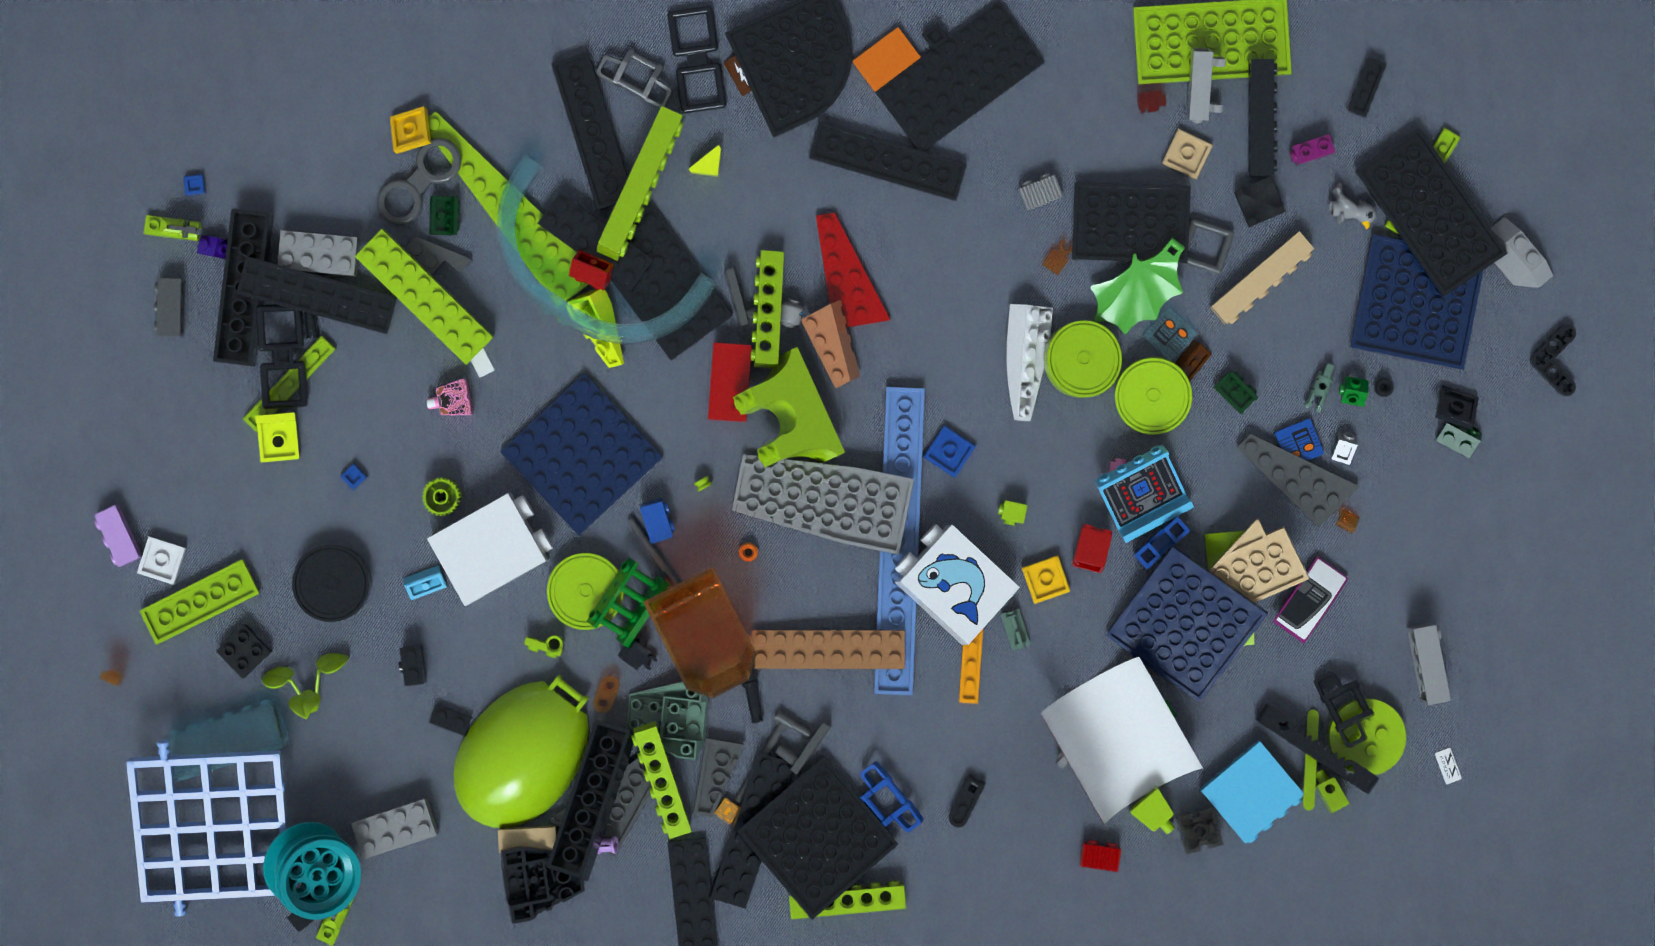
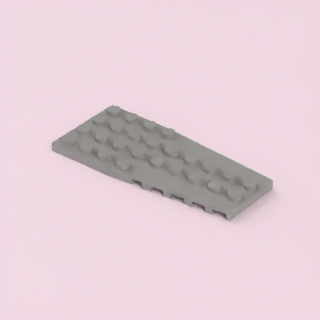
[732,455,914,555]

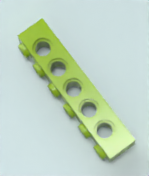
[750,250,784,368]
[631,721,692,839]
[789,881,906,919]

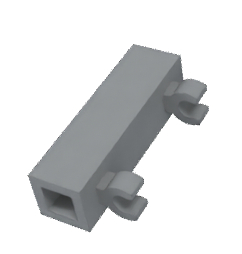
[1187,48,1226,123]

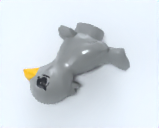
[1329,182,1377,230]

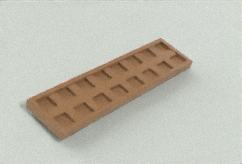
[752,630,905,669]

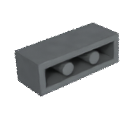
[154,278,185,337]

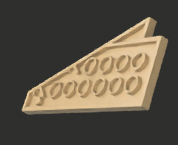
[1209,518,1309,603]

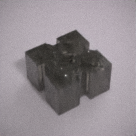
[1174,805,1224,855]

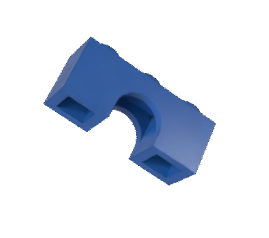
[1132,517,1190,569]

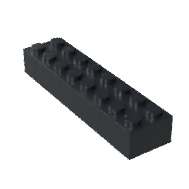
[213,208,274,367]
[546,720,634,881]

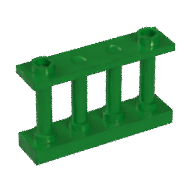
[587,557,670,648]

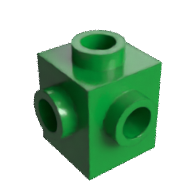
[1338,376,1369,407]

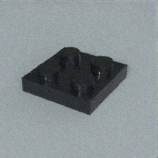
[1435,385,1479,429]

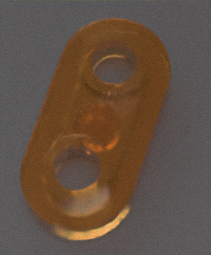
[593,675,620,713]

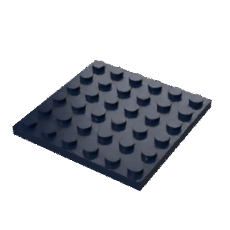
[1350,234,1484,370]
[501,373,663,536]
[1106,545,1268,703]

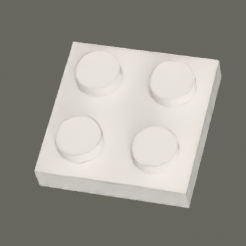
[137,536,186,585]

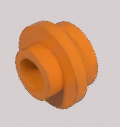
[739,542,758,562]

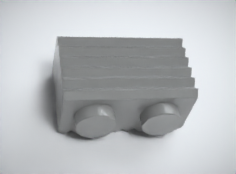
[1019,173,1063,211]

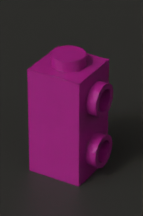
[1289,134,1335,166]

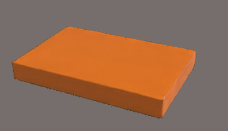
[852,27,921,92]

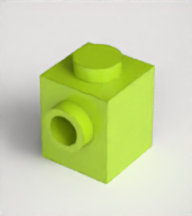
[998,500,1028,526]

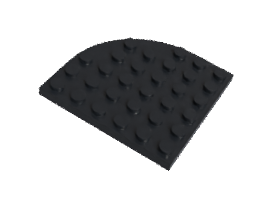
[725,0,852,138]

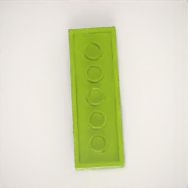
[139,559,260,645]

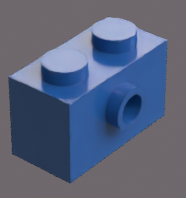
[640,498,676,544]

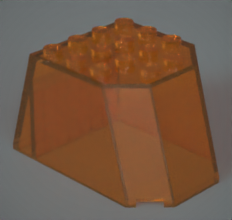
[643,567,757,698]

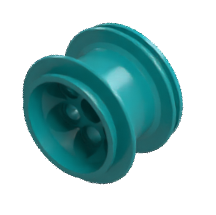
[263,822,361,920]

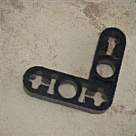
[1530,325,1576,396]

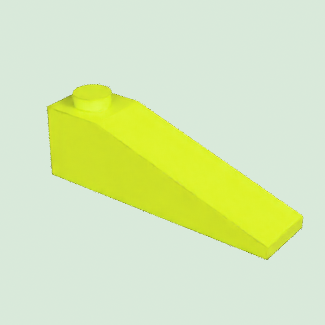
[564,289,624,368]

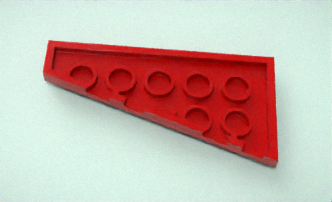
[816,213,891,328]

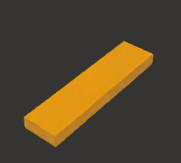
[959,629,983,704]

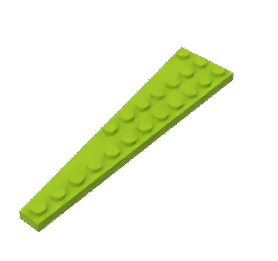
[428,112,589,308]

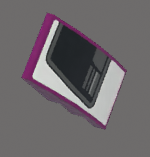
[1273,556,1349,644]

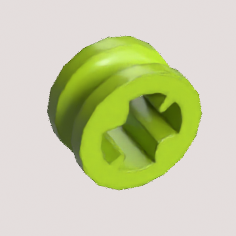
[694,476,713,492]

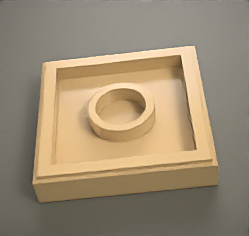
[1162,128,1213,180]

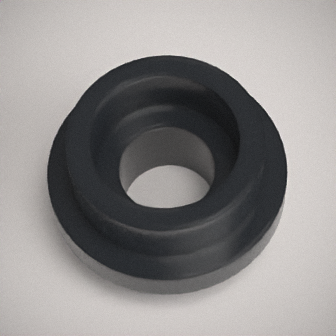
[1374,378,1394,397]

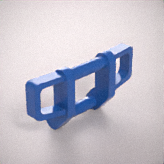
[859,761,924,833]

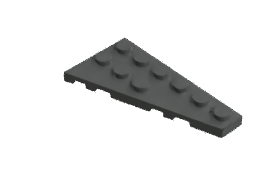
[1236,434,1360,527]

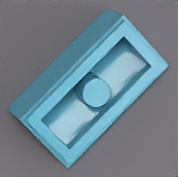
[403,565,447,600]

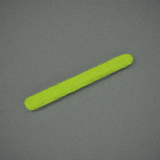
[1303,710,1319,811]

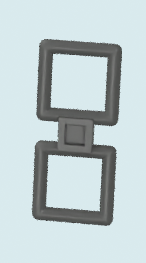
[1185,218,1234,274]

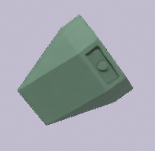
[626,681,709,760]

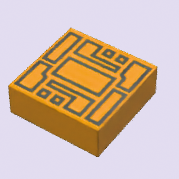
[714,797,739,824]

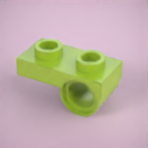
[524,635,564,658]

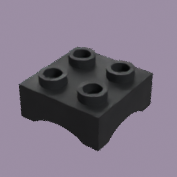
[1234,176,1286,228]
[216,624,273,679]

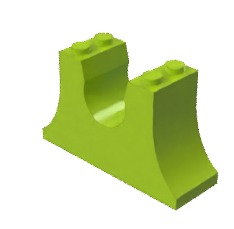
[733,347,845,467]

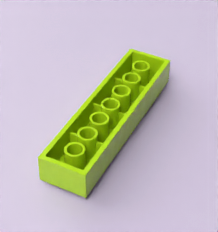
[597,106,684,261]
[355,228,494,365]

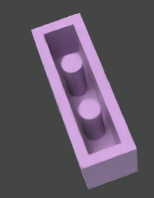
[94,505,142,567]

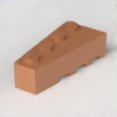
[801,300,860,389]

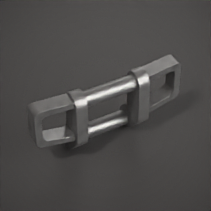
[596,48,673,108]

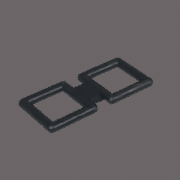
[667,6,727,114]
[256,304,308,409]

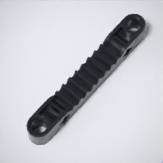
[1255,703,1379,795]

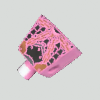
[427,378,474,415]

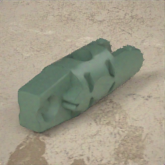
[1304,363,1334,413]

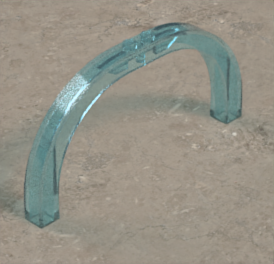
[497,155,717,344]

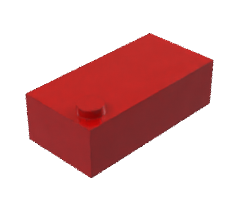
[708,342,752,422]

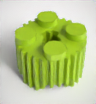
[422,478,463,516]

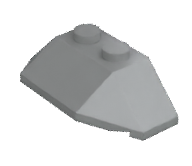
[1491,217,1553,288]

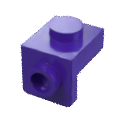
[197,235,228,259]

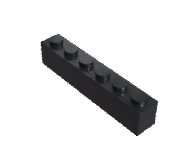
[1248,59,1278,176]

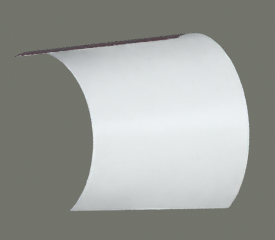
[1040,657,1203,827]

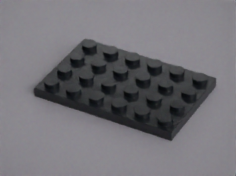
[1072,182,1191,263]

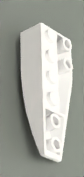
[1007,304,1053,421]

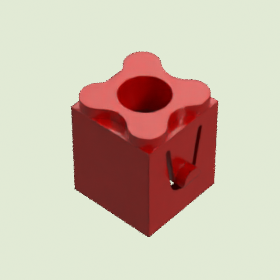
[1071,524,1113,573]

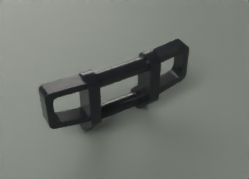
[1314,671,1375,748]

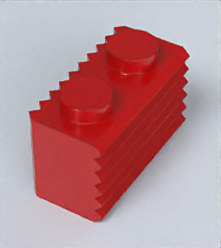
[568,250,614,291]
[1079,839,1122,872]

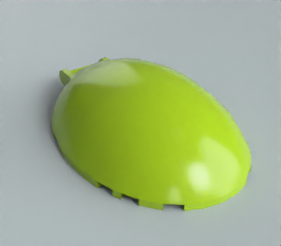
[453,675,589,828]

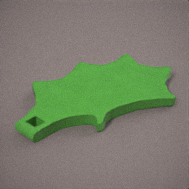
[1091,237,1185,334]

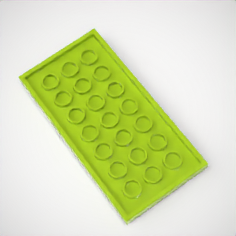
[1133,0,1292,85]

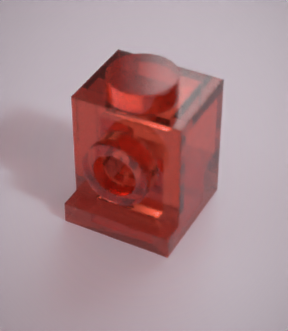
[1136,90,1166,115]

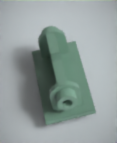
[1001,608,1031,651]

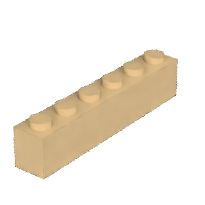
[1210,231,1314,325]

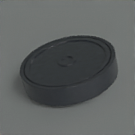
[292,545,371,622]

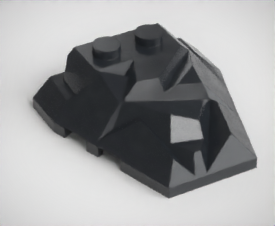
[501,846,585,924]

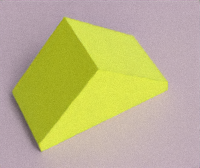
[689,145,721,177]

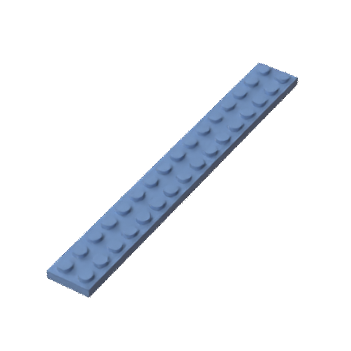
[874,387,925,695]

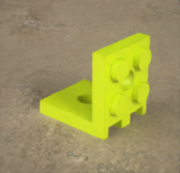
[255,412,299,462]

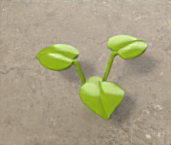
[261,653,350,719]

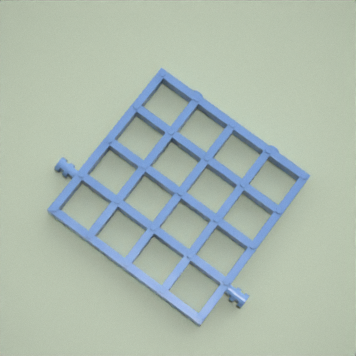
[127,739,292,916]

